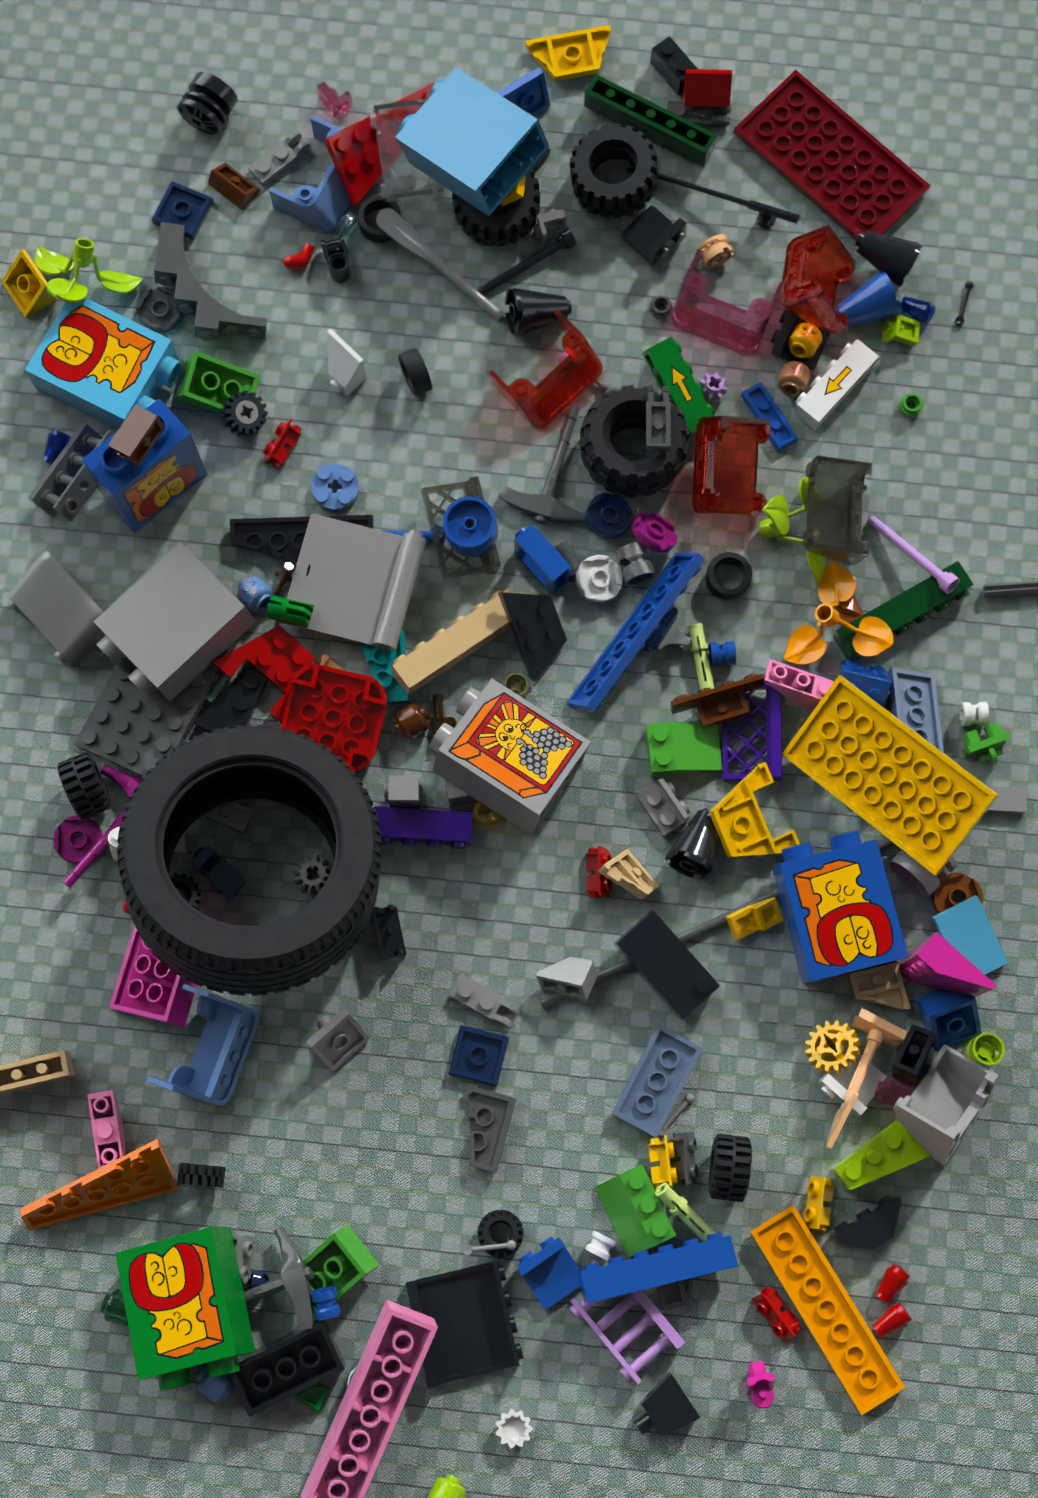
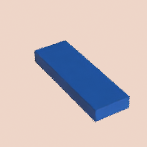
[740,382,798,453]

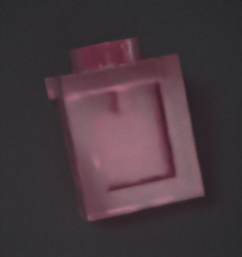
[317,81,352,117]

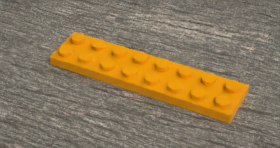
[749,1205,905,1416]

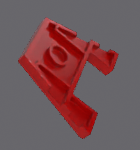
[213,625,315,724]

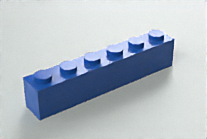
[577,1232,738,1304]

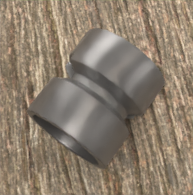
[616,542,655,585]

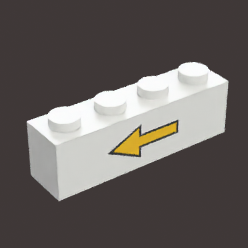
[794,339,879,431]

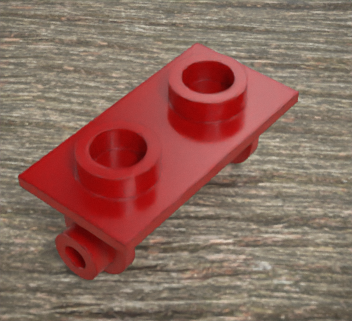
[262,419,302,469]
[586,846,613,899]
[751,1286,801,1341]

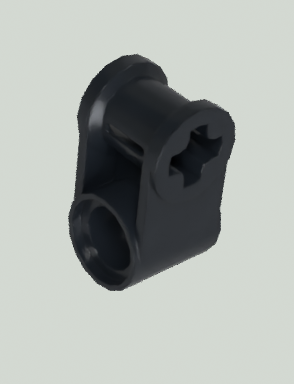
[320,235,351,283]

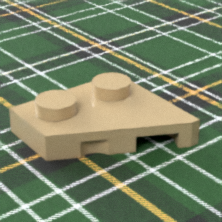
[598,849,659,900]

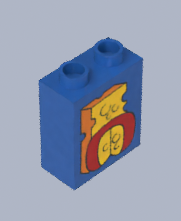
[82,398,208,533]
[772,830,908,983]

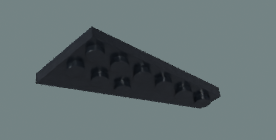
[230,515,374,567]

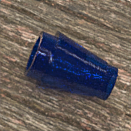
[900,296,936,324]
[42,429,71,465]

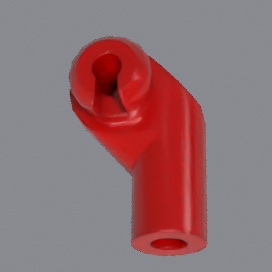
[283,243,315,270]

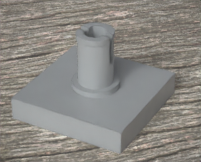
[306,1008,370,1072]

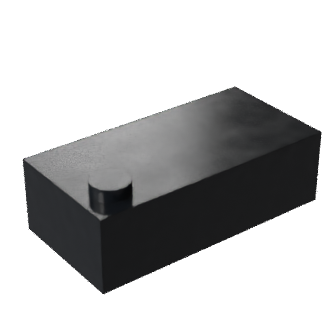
[613,910,720,1020]
[230,1320,346,1417]

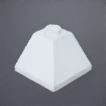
[327,328,367,397]

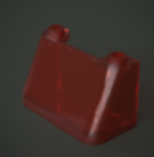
[779,225,856,334]
[692,416,771,516]

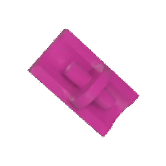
[745,1361,775,1409]

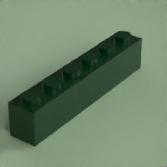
[584,74,717,167]
[833,561,974,660]

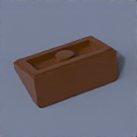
[208,162,260,209]

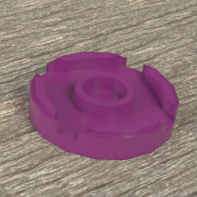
[632,512,678,553]
[53,815,103,864]

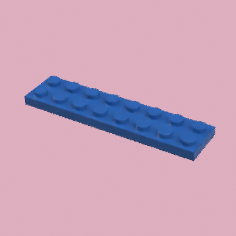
[566,553,705,712]

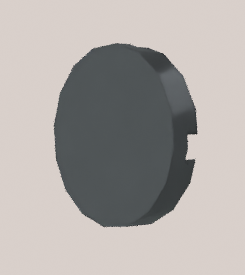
[137,287,184,333]

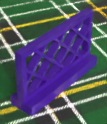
[723,683,782,782]

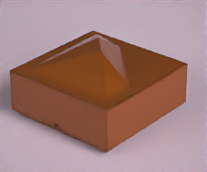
[834,596,864,627]

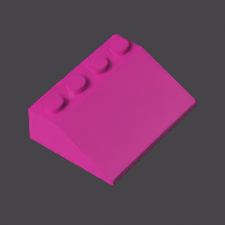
[109,925,197,1028]
[899,932,997,997]

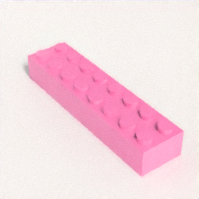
[301,1299,438,1498]

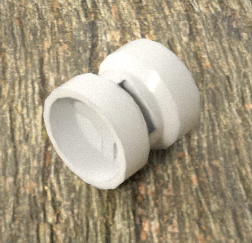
[959,702,989,727]

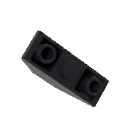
[830,1195,902,1250]

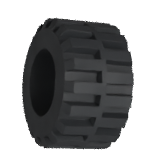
[58,752,111,820]
[708,1134,752,1202]

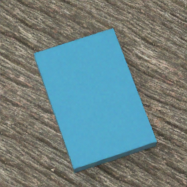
[932,895,1008,975]

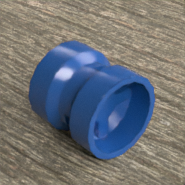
[709,641,736,667]
[311,1286,341,1320]

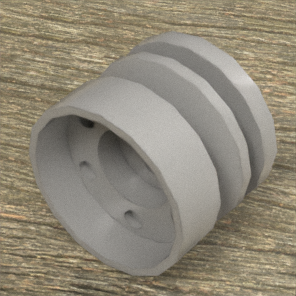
[890,850,957,898]

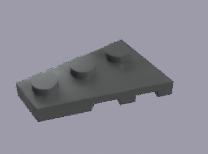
[467,1085,516,1173]

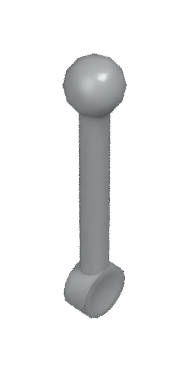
[658,1093,695,1136]
[462,1240,516,1255]

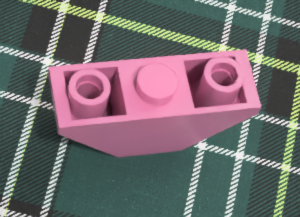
[87,1090,126,1169]

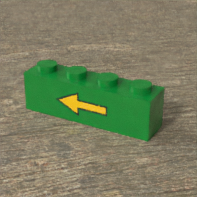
[642,336,716,435]

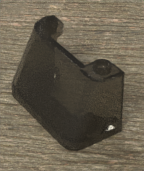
[803,455,872,566]

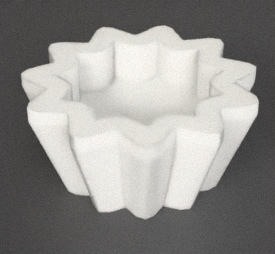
[496,1409,533,1448]

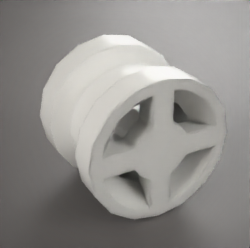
[585,1230,616,1261]

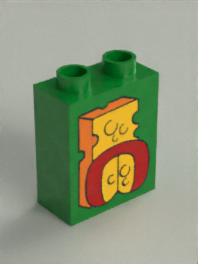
[115,1227,255,1391]

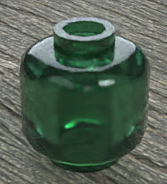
[100,1289,128,1327]

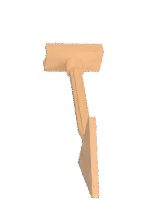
[826,1008,907,1150]

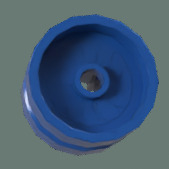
[443,496,498,557]

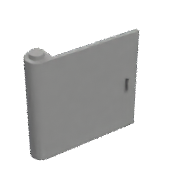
[281,513,426,651]

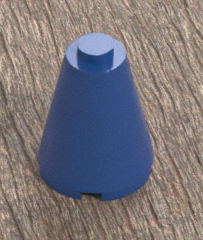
[834,271,902,327]

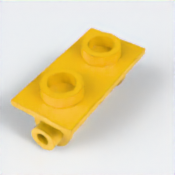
[648,1135,678,1191]
[803,1176,835,1231]

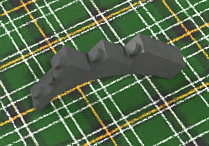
[154,222,267,341]

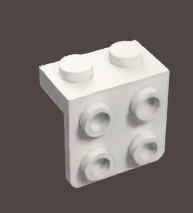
[818,1049,887,1117]

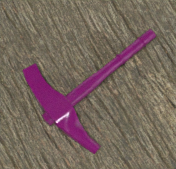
[63,765,141,888]

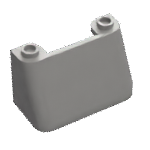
[7,551,105,667]
[893,1044,999,1166]

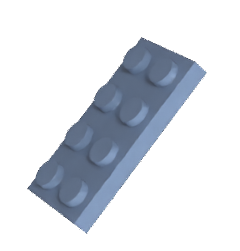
[887,668,944,753]
[611,1024,703,1138]

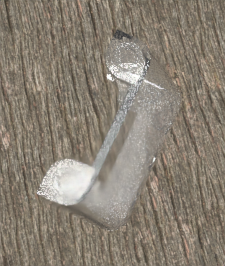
[369,99,444,202]

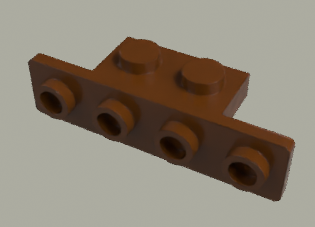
[671,673,765,729]

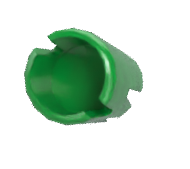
[266,595,315,628]

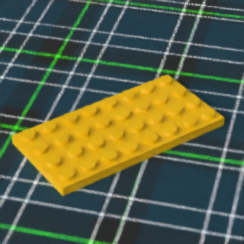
[782,675,998,876]

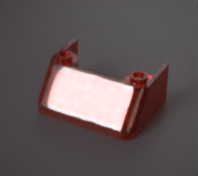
[489,310,603,429]

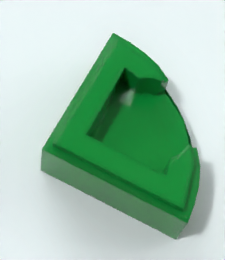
[296,1384,331,1412]

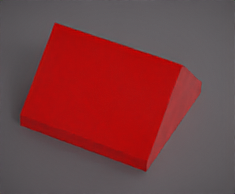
[682,69,732,107]

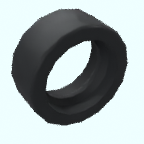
[358,195,402,243]
[398,348,432,396]
[705,552,752,600]

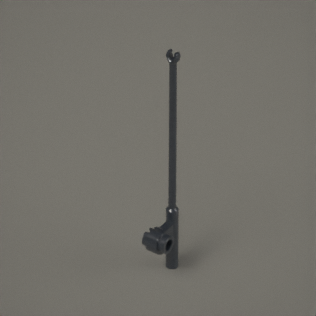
[627,163,800,229]

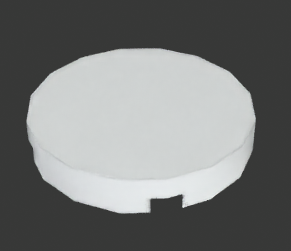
[576,555,623,603]

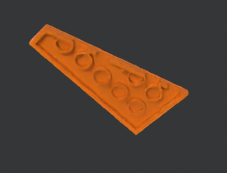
[20,1139,179,1231]

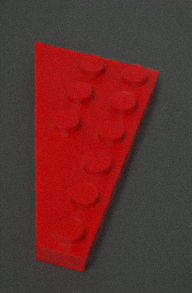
[323,82,434,205]

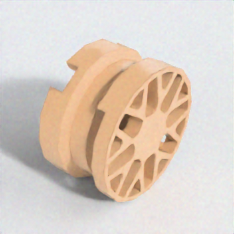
[697,234,734,269]

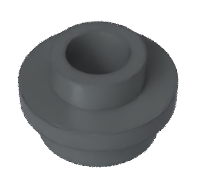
[649,296,672,319]

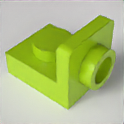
[882,314,920,346]

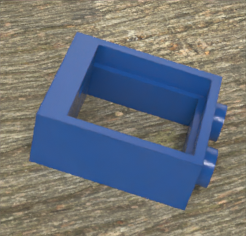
[514,524,571,595]

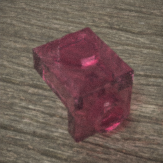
[875,1075,917,1106]

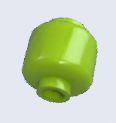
[428,1474,466,1498]

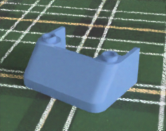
[269,115,352,233]
[147,984,259,1106]

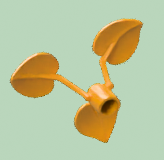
[784,561,894,665]

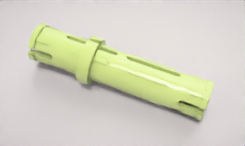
[688,623,714,690]
[655,1183,716,1242]

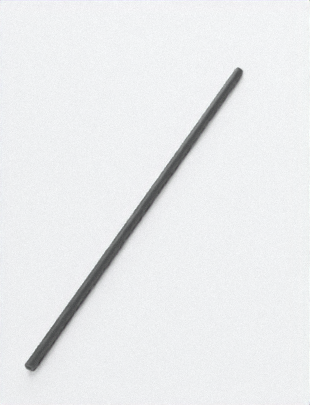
[540,837,894,1009]

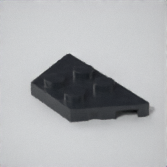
[498,592,567,680]

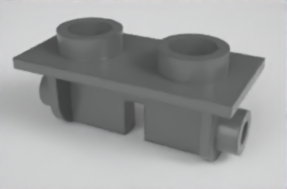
[670,1132,699,1185]

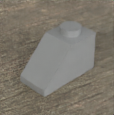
[536,957,598,1000]

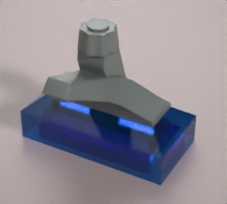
[642,607,692,653]

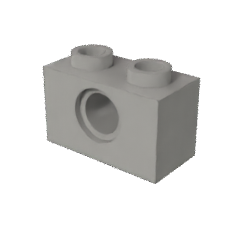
[384,776,421,809]

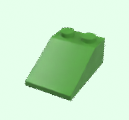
[175,351,260,417]
[645,722,723,778]
[303,1224,379,1318]

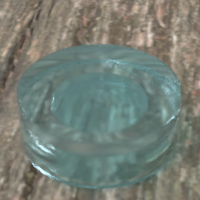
[335,212,357,235]

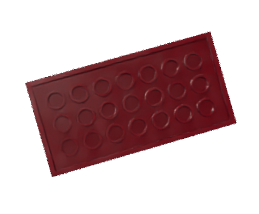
[733,69,931,241]

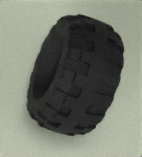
[579,385,689,498]

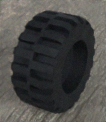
[569,124,658,218]
[452,168,540,247]

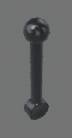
[955,281,974,326]

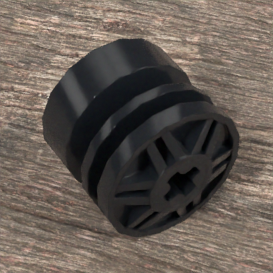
[177,72,238,135]

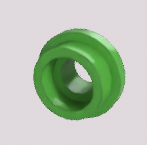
[899,394,923,417]

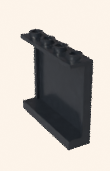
[406,1260,524,1388]

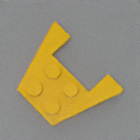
[709,762,800,858]

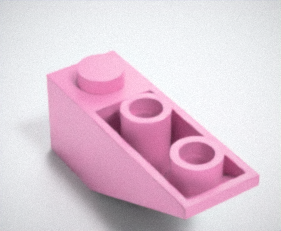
[764,659,834,711]

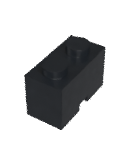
[650,36,698,95]

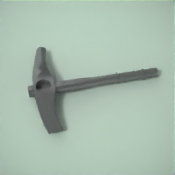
[498,405,586,524]
[244,1226,314,1331]

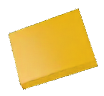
[1,250,56,317]

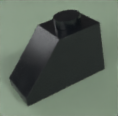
[891,1024,936,1088]

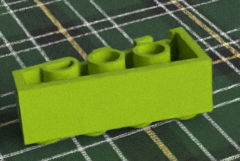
[830,1119,930,1190]

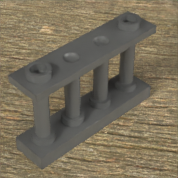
[28,423,114,522]

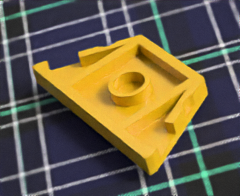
[525,25,611,82]

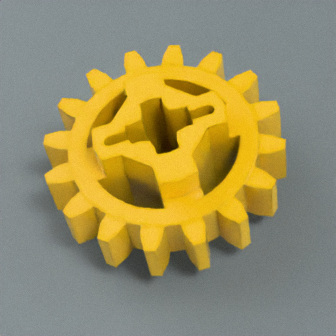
[805,1020,861,1075]

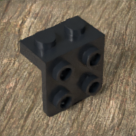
[621,206,687,266]
[770,303,830,370]

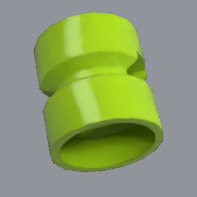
[963,1032,1005,1069]

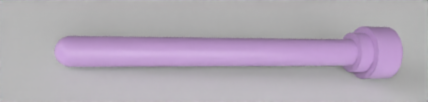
[868,516,960,594]

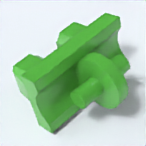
[962,722,1011,765]

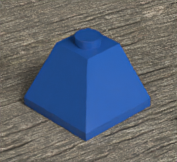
[917,990,982,1052]

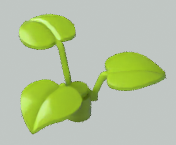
[34,238,143,303]
[759,476,826,585]

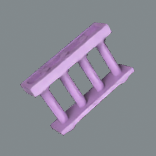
[569,1290,685,1384]

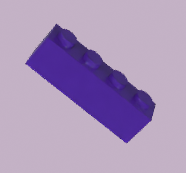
[374,806,473,849]

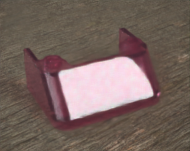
[672,249,785,355]

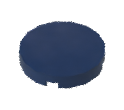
[585,493,632,540]

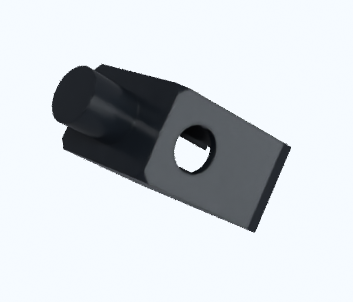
[634,1372,700,1436]

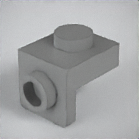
[533,209,566,245]

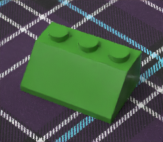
[595,1164,676,1258]

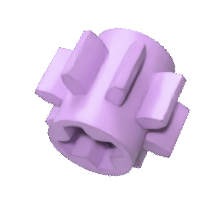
[699,372,728,403]

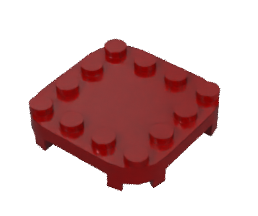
[280,664,388,772]

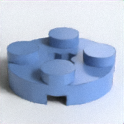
[311,464,359,512]

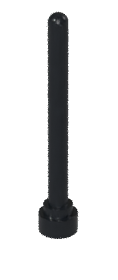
[478,228,576,296]

